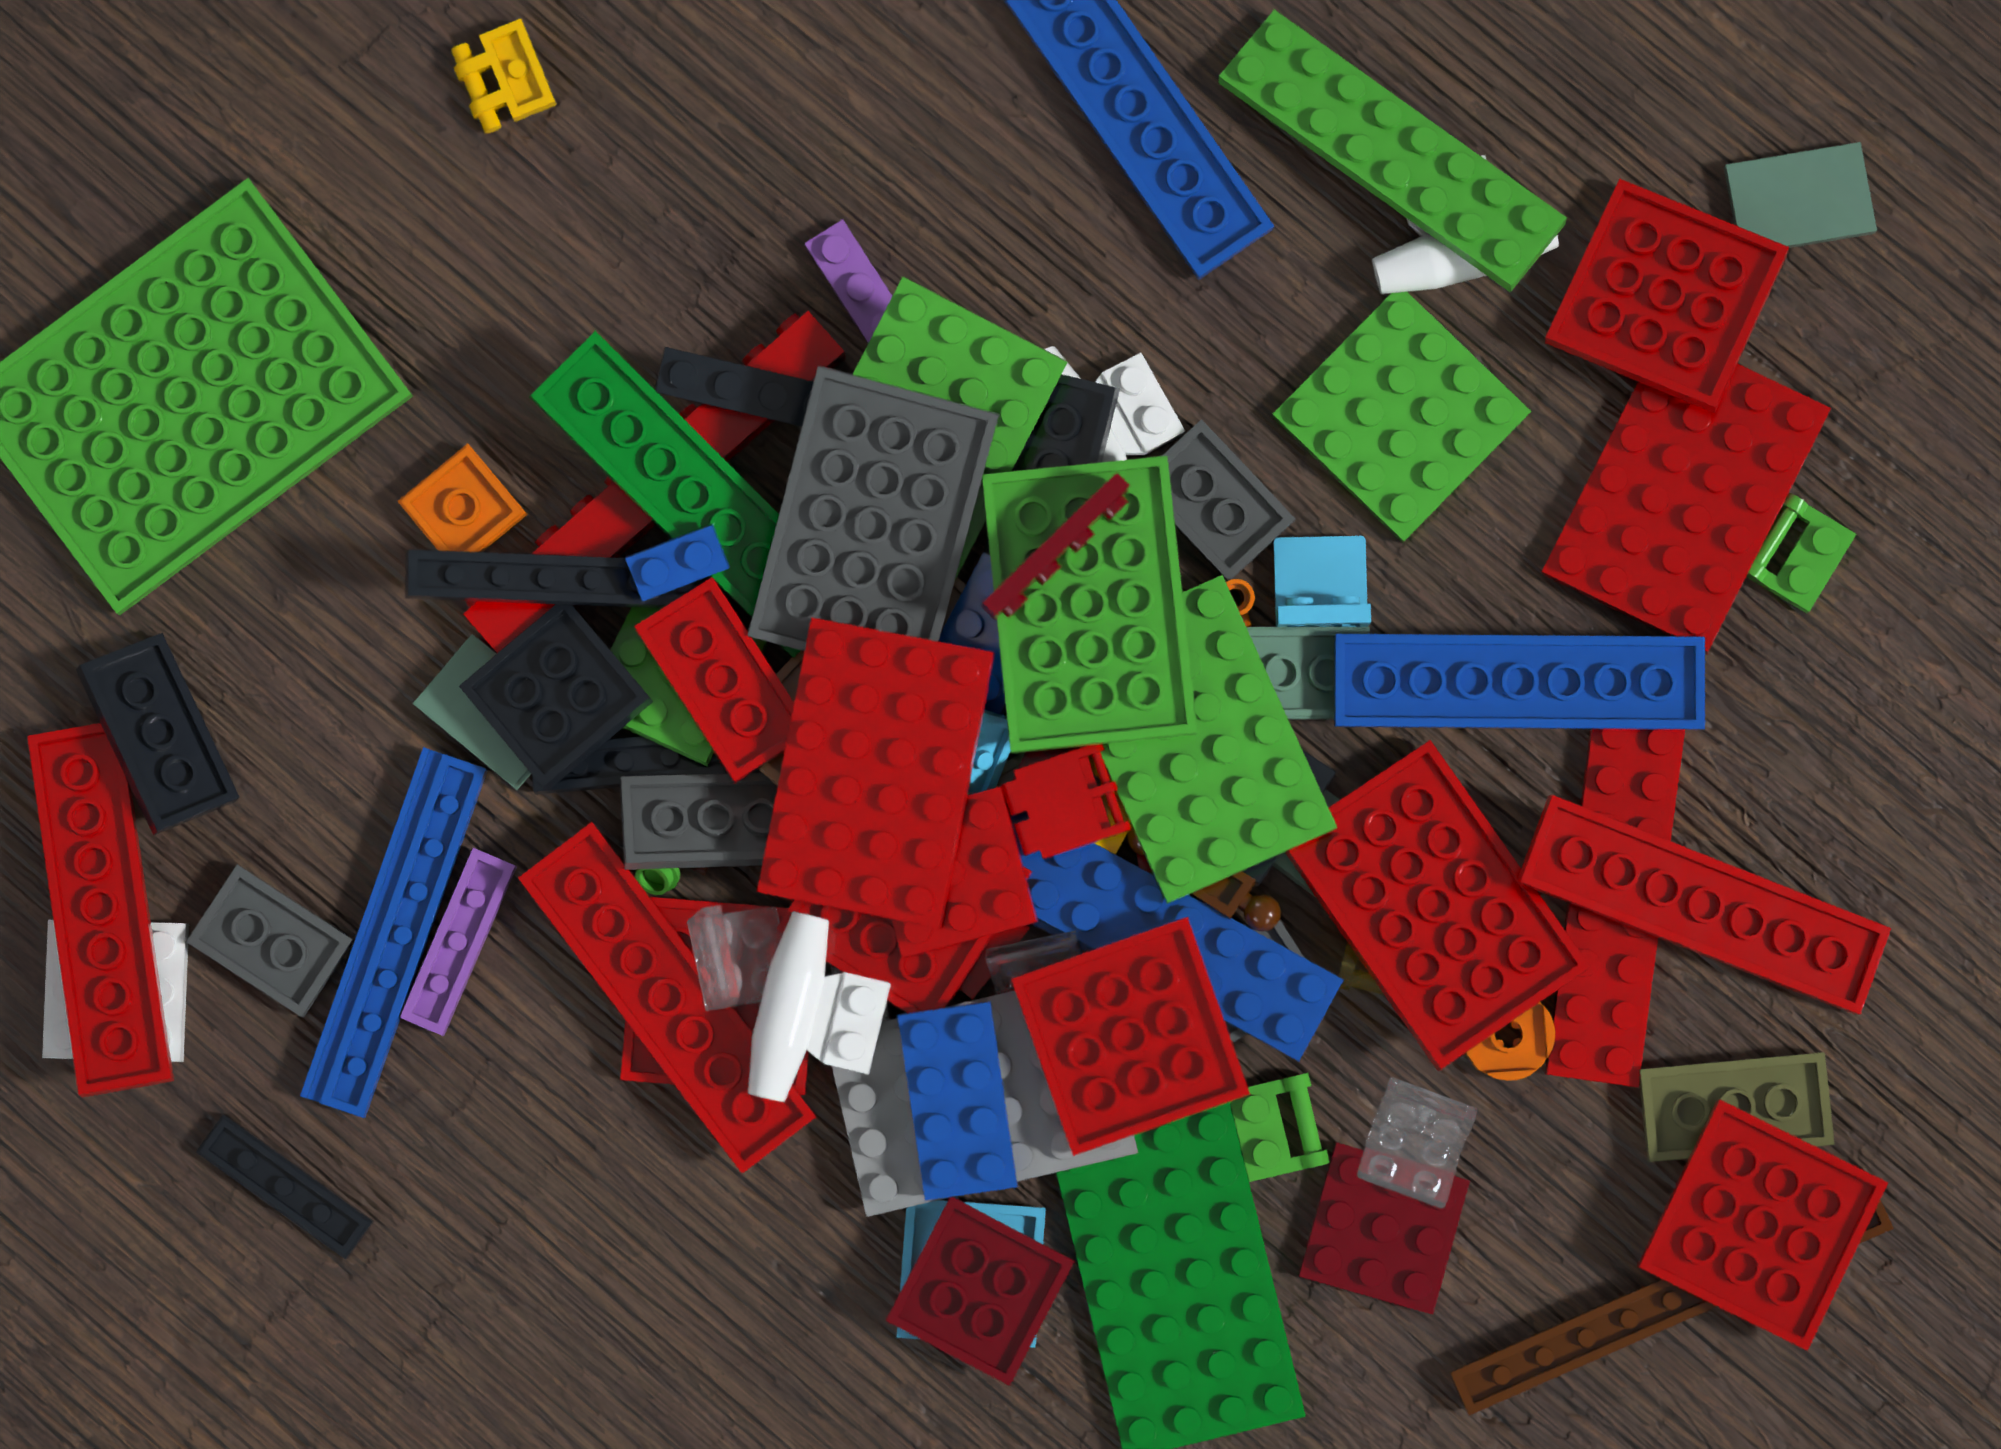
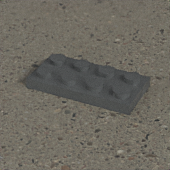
[620,773,778,870]

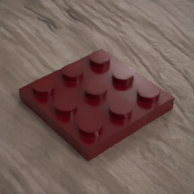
[1298,1142,1470,1315]
[886,1197,1075,1386]

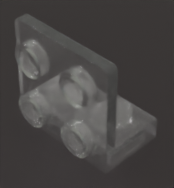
[687,905,783,1011]
[1357,1077,1478,1208]

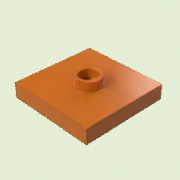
[397,443,528,552]

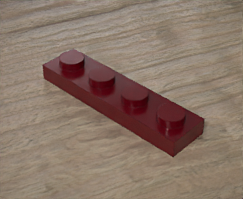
[981,472,1130,621]

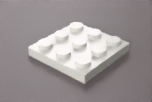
[42,920,189,1062]

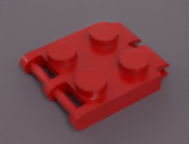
[1001,744,1132,860]

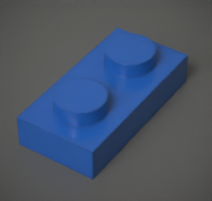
[625,523,730,602]

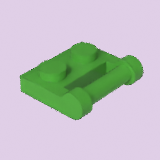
[1747,492,1856,614]
[1230,1073,1330,1182]

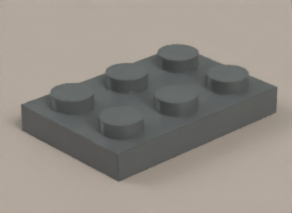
[1162,419,1296,581]
[186,864,355,1017]

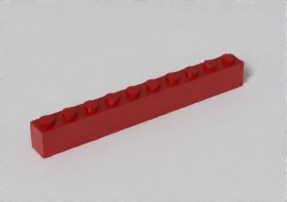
[463,311,846,653]

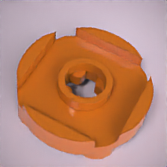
[1465,1003,1555,1081]

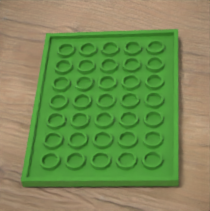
[0,178,413,615]

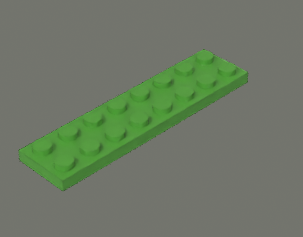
[1219,9,1567,292]

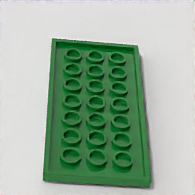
[1056,1101,1306,1449]

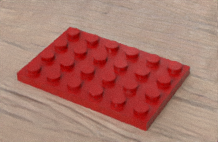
[1542,363,1831,655]
[757,617,995,928]
[1285,740,1591,1072]

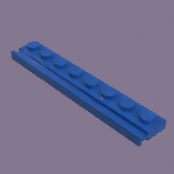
[300,747,488,1118]

